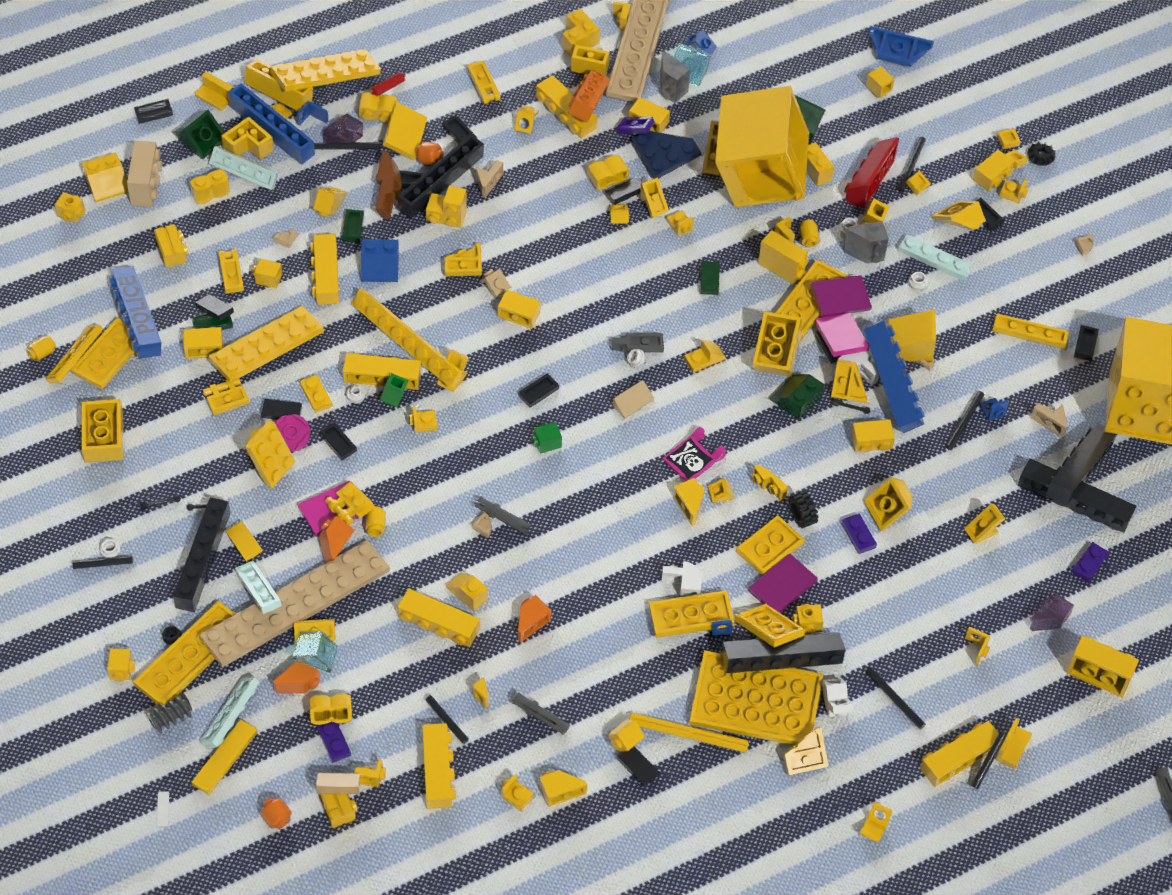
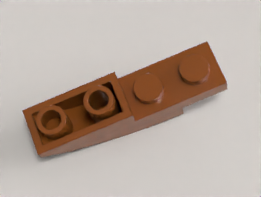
[375,151,402,219]

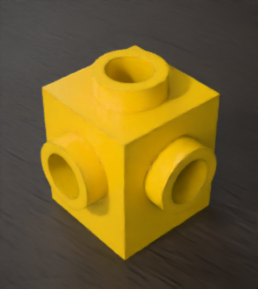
[55,192,85,223]
[792,604,824,634]

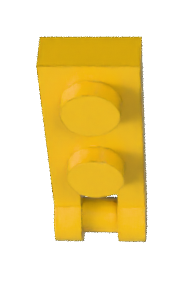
[467,60,501,105]
[218,248,244,294]

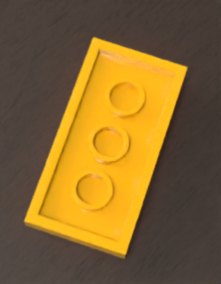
[71,318,135,390]
[649,590,735,638]

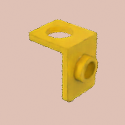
[514,106,539,134]
[965,627,990,666]
[860,802,893,842]

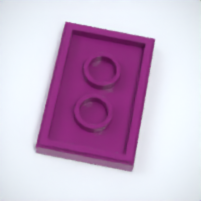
[810,275,872,317]
[748,553,818,613]

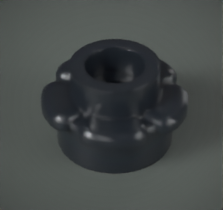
[162,626,182,645]

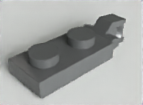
[612,333,664,353]

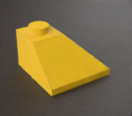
[931,201,986,230]
[864,477,912,531]

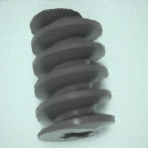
[146,693,192,734]

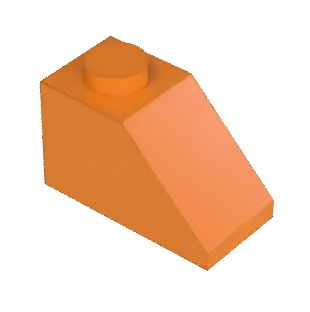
[319,516,354,563]
[518,595,551,643]
[273,656,321,694]

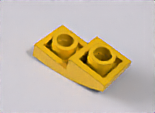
[752,464,788,501]
[225,521,263,561]

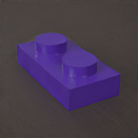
[616,117,655,134]
[841,513,877,554]
[1071,542,1109,582]
[316,721,351,763]

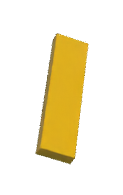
[992,314,1069,349]
[46,325,103,384]
[191,719,258,795]

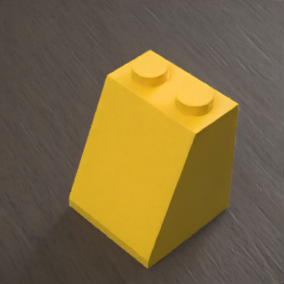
[888,310,936,362]

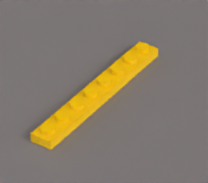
[351,289,463,388]

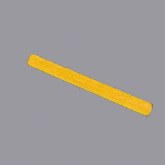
[629,713,749,752]

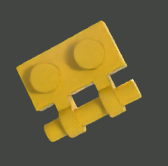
[203,379,250,416]
[325,481,375,525]

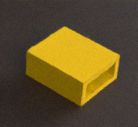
[758,230,808,285]

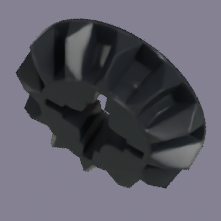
[1027,141,1056,166]

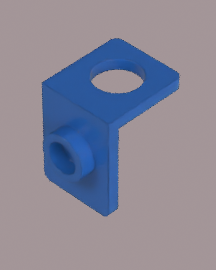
[683,30,717,58]
[297,101,329,126]
[979,398,1009,421]
[711,620,732,636]

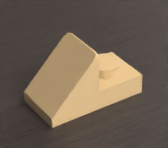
[476,160,503,198]
[1031,403,1068,438]

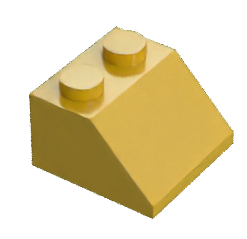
[82,152,129,202]

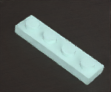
[209,146,279,190]
[898,235,972,281]
[235,561,282,614]
[200,677,259,747]

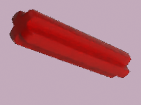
[371,72,406,96]

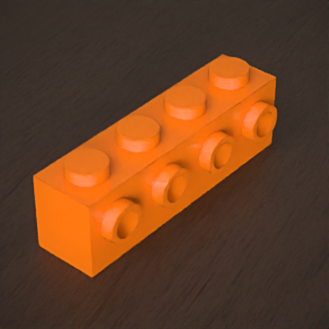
[568,70,611,122]

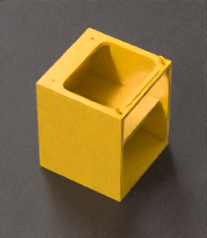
[715,86,809,208]
[1105,316,1172,445]

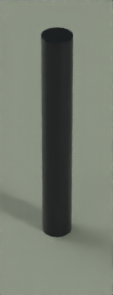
[72,555,133,569]
[425,695,469,744]
[971,732,1007,790]

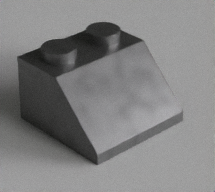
[660,51,691,103]
[844,222,889,264]

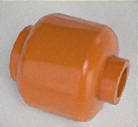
[416,142,444,166]
[260,797,292,830]

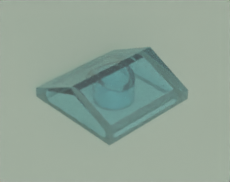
[674,43,711,86]
[292,631,338,673]

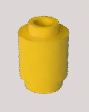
[800,220,820,248]
[27,335,56,362]
[366,506,386,537]

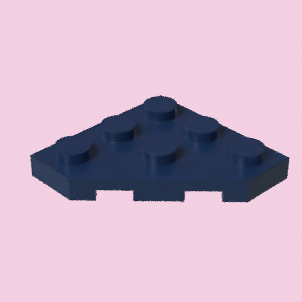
[632,131,702,179]

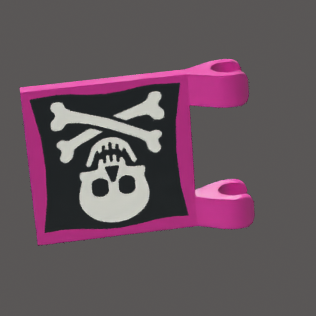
[663,427,726,481]

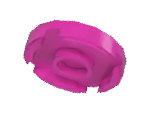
[275,414,311,452]

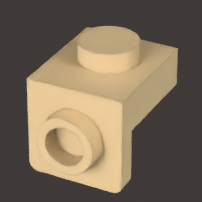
[480,269,511,298]

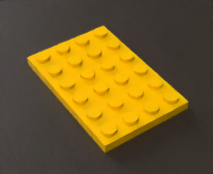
[689,650,823,745]

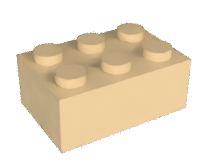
[127,141,162,207]

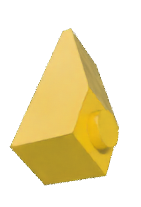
[702,120,720,176]

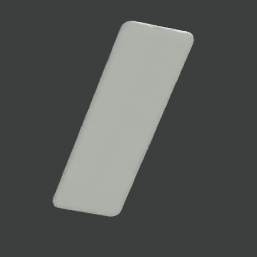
[157,792,169,826]

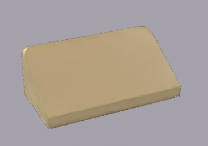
[613,380,654,419]
[316,773,360,794]

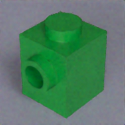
[380,373,409,407]
[532,422,562,454]

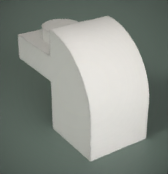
[835,351,879,385]
[661,561,702,597]
[822,678,853,717]

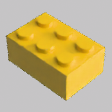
[752,311,803,377]
[82,399,124,463]
[1066,635,1139,698]

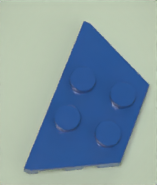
[868,26,934,67]

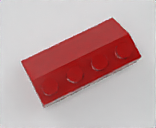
[844,137,899,209]

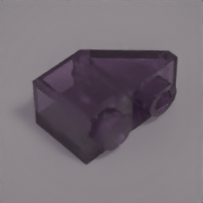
[323,113,363,142]
[1030,592,1074,631]

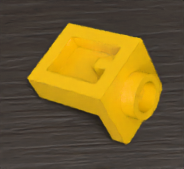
[613,2,631,30]
[999,179,1029,204]
[667,210,694,236]
[774,217,795,243]
[409,407,437,432]
[354,760,386,787]
[501,775,534,812]

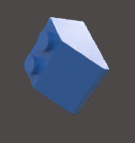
[361,239,399,282]

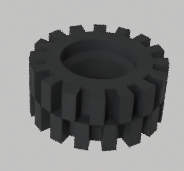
[788,491,819,529]

